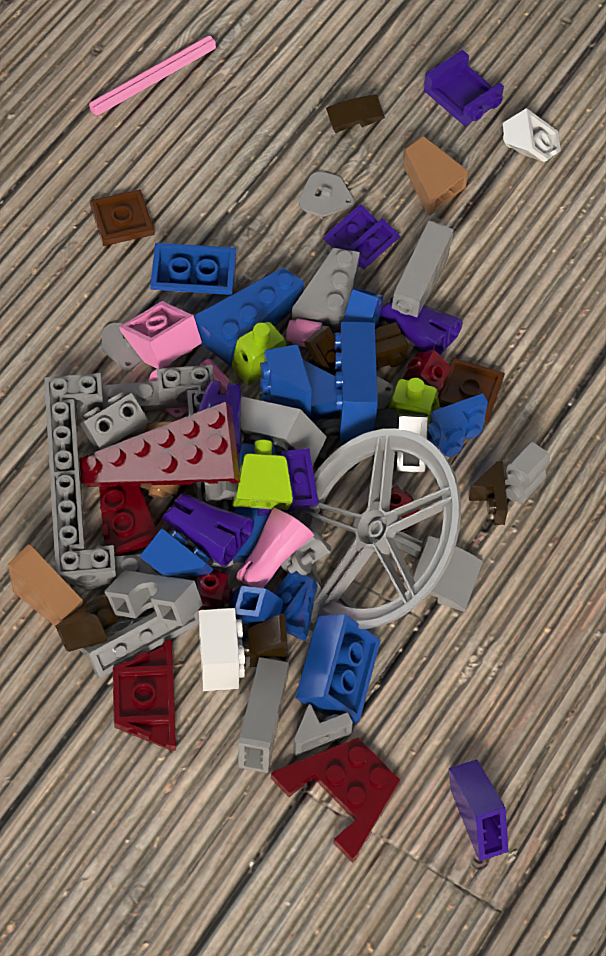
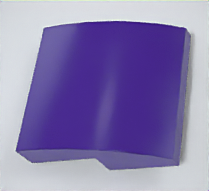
[323,204,401,269]
[257,448,319,516]

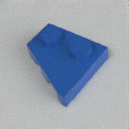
[274,571,318,641]

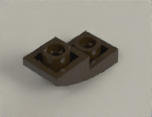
[326,95,385,133]

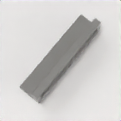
[80,607,199,678]

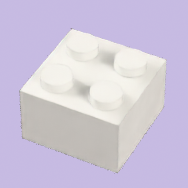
[199,608,245,691]

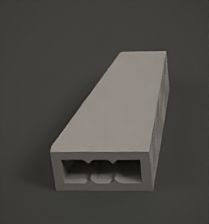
[392,220,454,317]
[238,657,289,773]

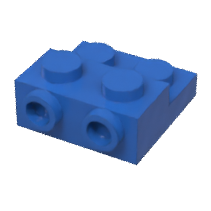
[428,393,488,457]

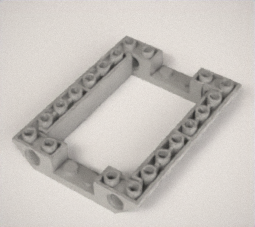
[44,365,233,590]

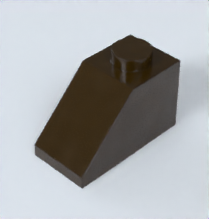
[243,614,287,667]

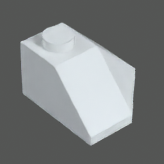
[502,108,561,162]

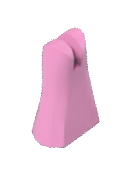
[236,507,314,588]

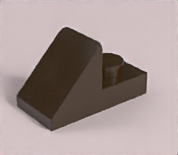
[304,326,340,377]
[469,461,508,525]
[55,595,117,652]

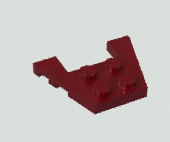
[271,738,400,863]

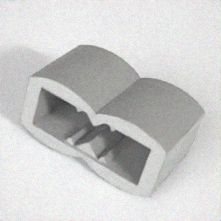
[505,442,550,504]

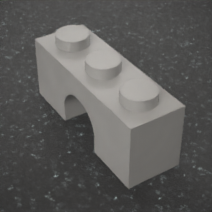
[105,570,203,626]

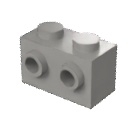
[80,392,149,451]

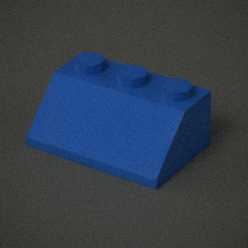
[150,243,236,295]
[259,344,312,419]
[295,614,381,722]

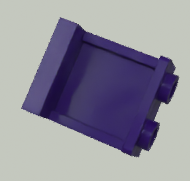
[424,50,504,126]

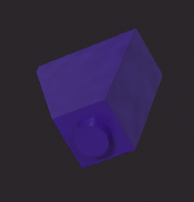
[449,759,509,861]

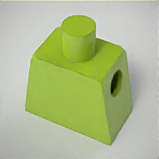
[232,322,287,386]
[387,378,440,435]
[232,440,293,510]

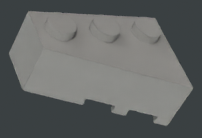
[292,248,360,334]
[241,396,327,466]

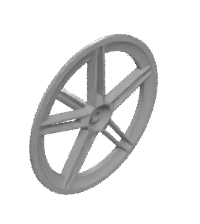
[294,428,461,629]

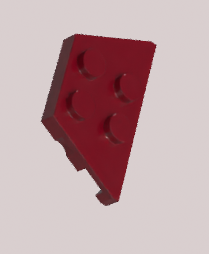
[113,640,176,751]

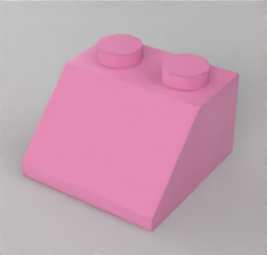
[119,301,202,369]

